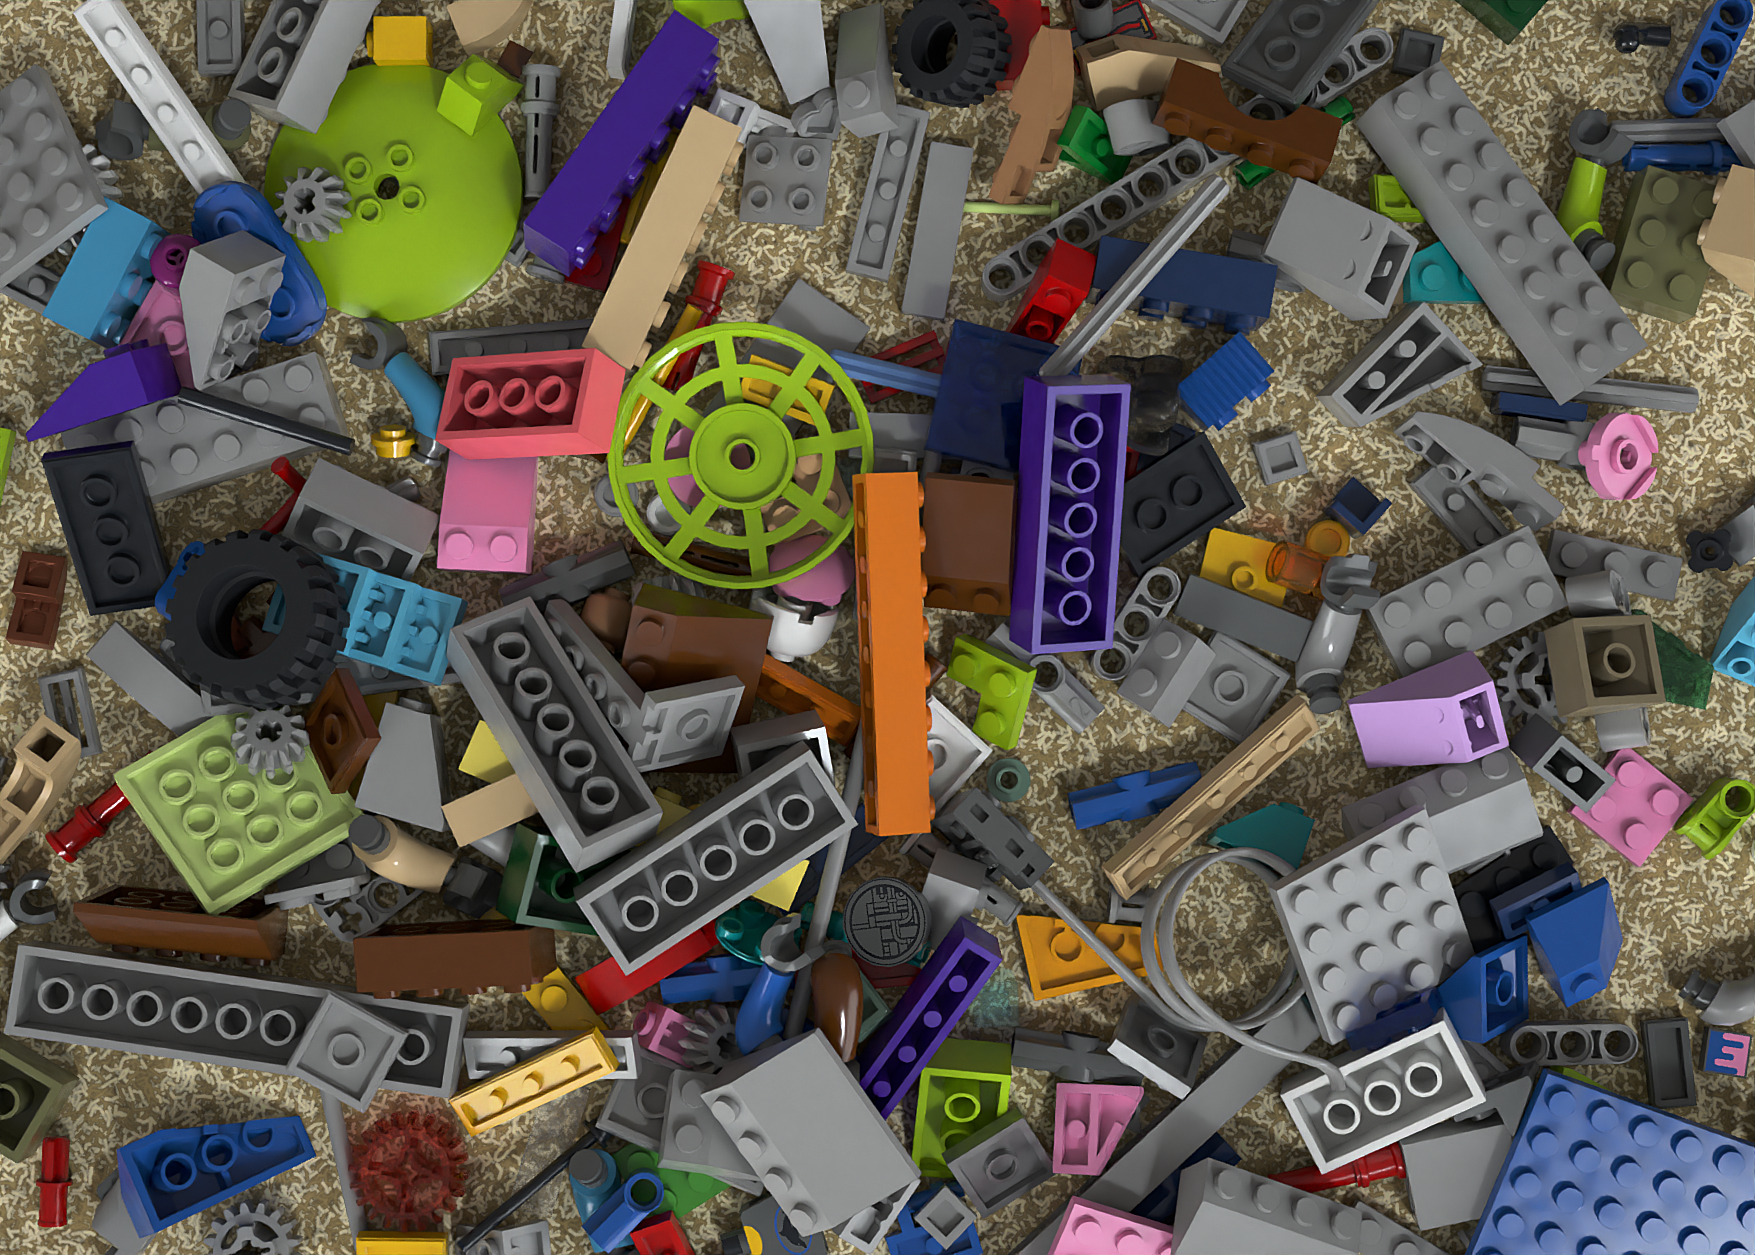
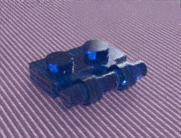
[1345,987,1443,1052]

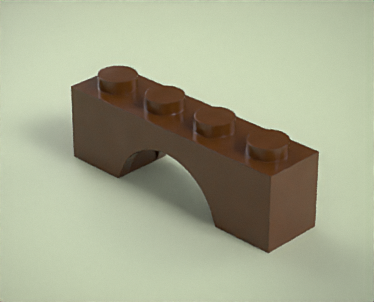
[1152,58,1343,185]

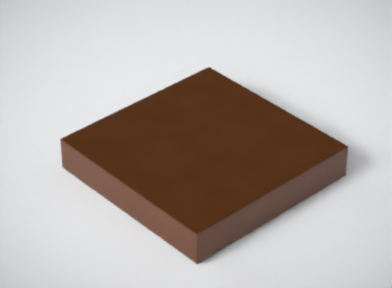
[303,668,382,794]

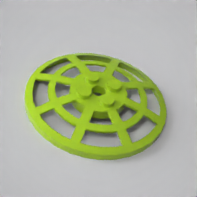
[607,321,875,589]

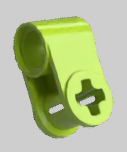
[1673,777,1755,860]

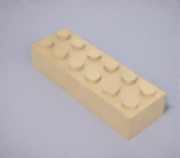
[581,105,745,380]

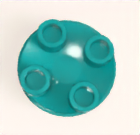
[714,899,802,965]

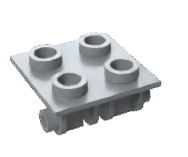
[739,135,833,231]

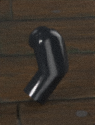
[1613,22,1671,54]

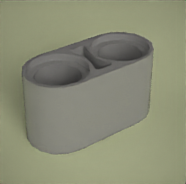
[1103,99,1173,156]

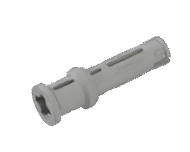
[521,64,561,201]
[898,832,1023,926]

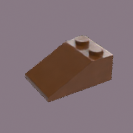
[921,472,1017,616]

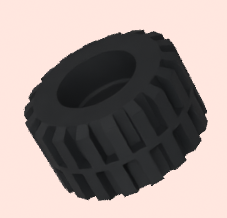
[892,0,1012,108]

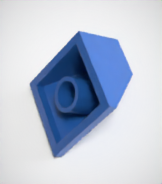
[1525,877,1623,1007]
[1432,933,1529,1044]

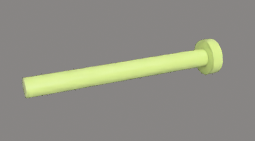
[963,200,1060,222]

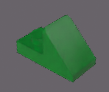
[1056,105,1133,185]

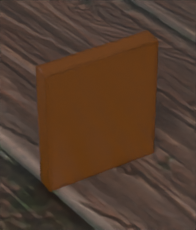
[497,40,533,79]

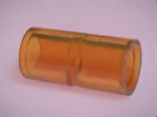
[1265,540,1331,600]

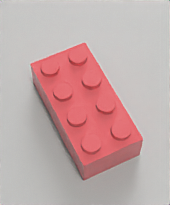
[435,348,626,460]

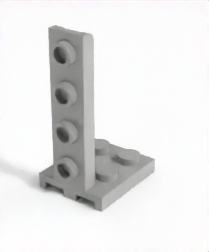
[544,599,745,773]

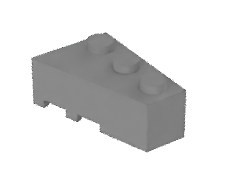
[1316,301,1483,427]

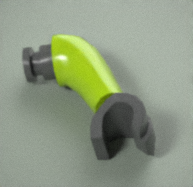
[1556,108,1635,271]

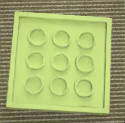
[113,707,365,915]

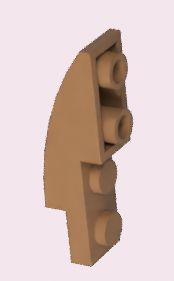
[988,25,1074,204]

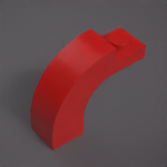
[575,917,720,1016]

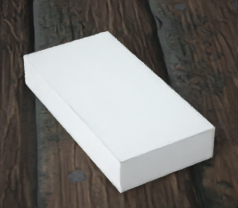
[606,0,638,80]

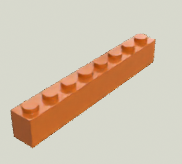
[852,472,936,836]

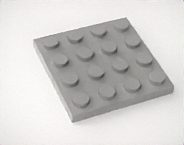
[0,64,109,290]
[1268,804,1475,1045]

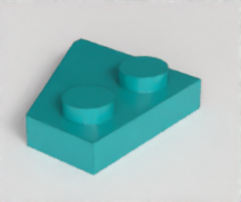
[1403,240,1486,304]

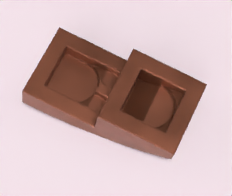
[5,551,68,650]

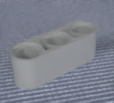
[1089,567,1181,681]
[1499,1019,1639,1066]

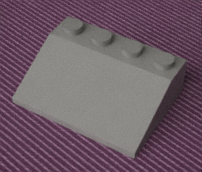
[700,1028,922,1237]

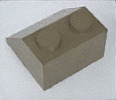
[1544,614,1666,718]

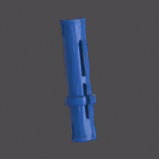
[1622,140,1744,176]

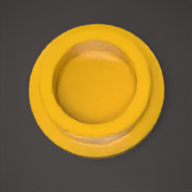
[371,424,415,458]

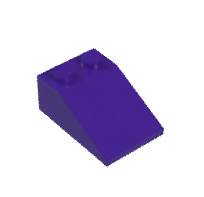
[25,339,182,442]

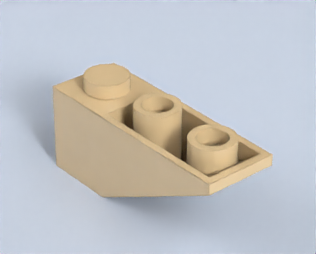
[1076,34,1221,111]

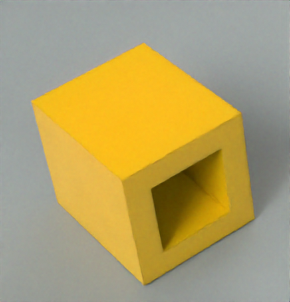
[366,16,433,68]

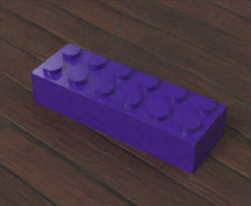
[523,10,721,277]
[1009,374,1131,654]

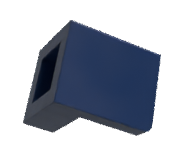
[1322,477,1392,539]

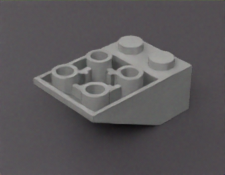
[1260,177,1419,321]
[179,230,286,390]

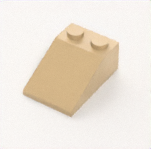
[1697,164,1755,299]

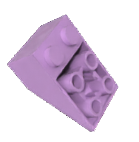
[1347,650,1509,768]

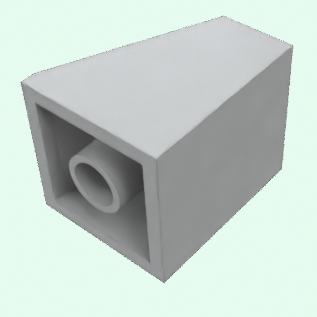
[354,697,452,832]

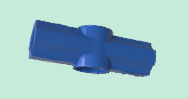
[1067,761,1202,830]
[660,953,795,1005]

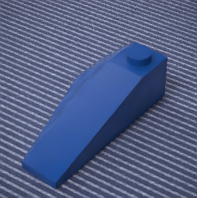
[116,1116,316,1239]

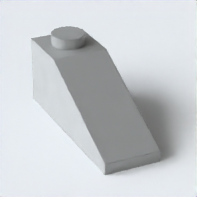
[835,3,900,138]

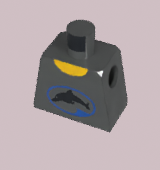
[720,1191,830,1255]

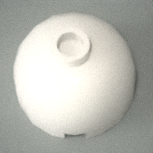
[749,586,839,662]

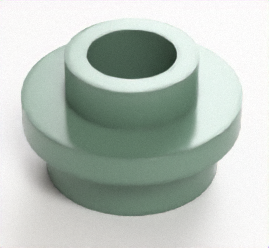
[986,758,1030,802]

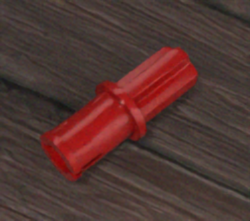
[36,1135,73,1228]

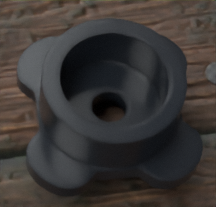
[1686,528,1734,573]

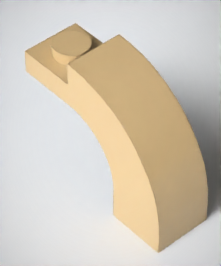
[446,0,534,57]
[0,714,82,865]

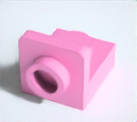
[633,1000,696,1068]

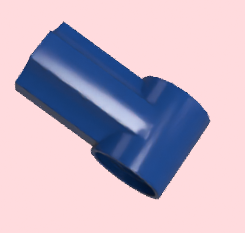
[581,1168,664,1254]

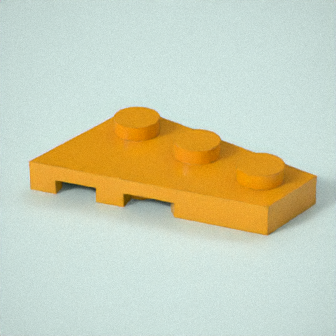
[1015,913,1164,1001]

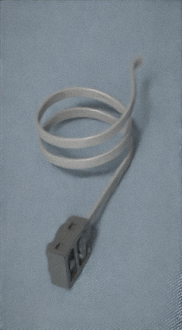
[930,787,1346,1090]

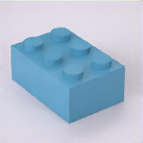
[42,196,171,349]

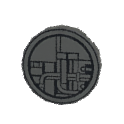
[843,876,932,967]

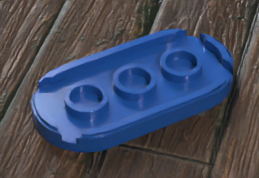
[191,181,327,347]

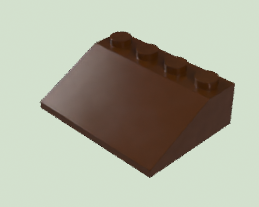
[609,583,774,773]
[73,884,289,966]

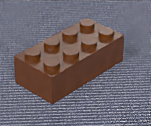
[353,918,557,999]

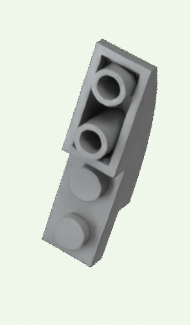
[1393,411,1565,532]

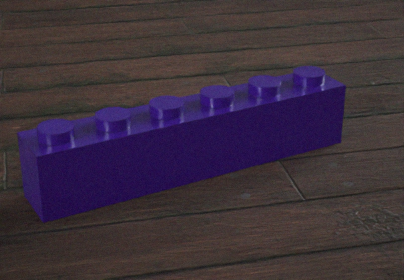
[856,916,1003,1121]

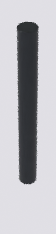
[178,386,355,456]

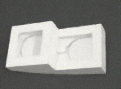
[708,88,800,151]

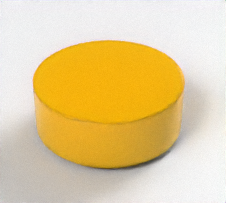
[1304,520,1350,565]

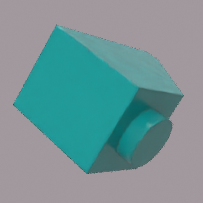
[1206,802,1315,871]

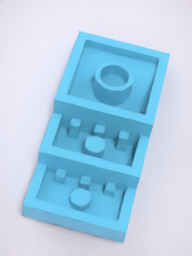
[262,553,469,686]

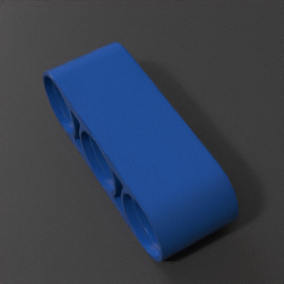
[1664,0,1754,119]

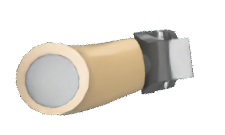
[348,815,504,919]

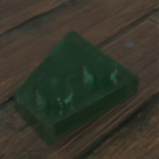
[1631,609,1714,710]

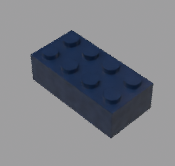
[1085,235,1278,336]

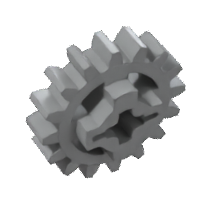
[1493,632,1568,725]
[203,1199,303,1255]

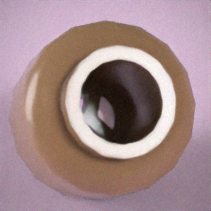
[579,588,632,656]

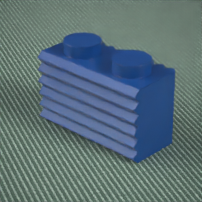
[1170,332,1274,432]

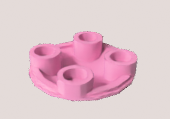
[769,535,855,606]

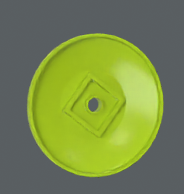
[264,64,524,323]

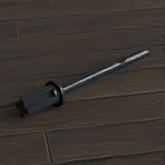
[456,1115,613,1253]

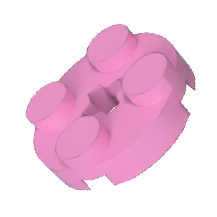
[1578,412,1658,500]

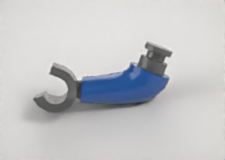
[735,913,826,1056]

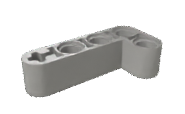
[1565,570,1651,752]

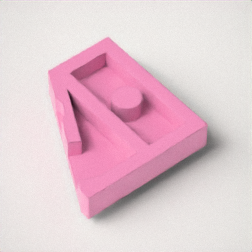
[1053,1083,1144,1176]

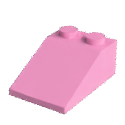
[437,449,538,575]

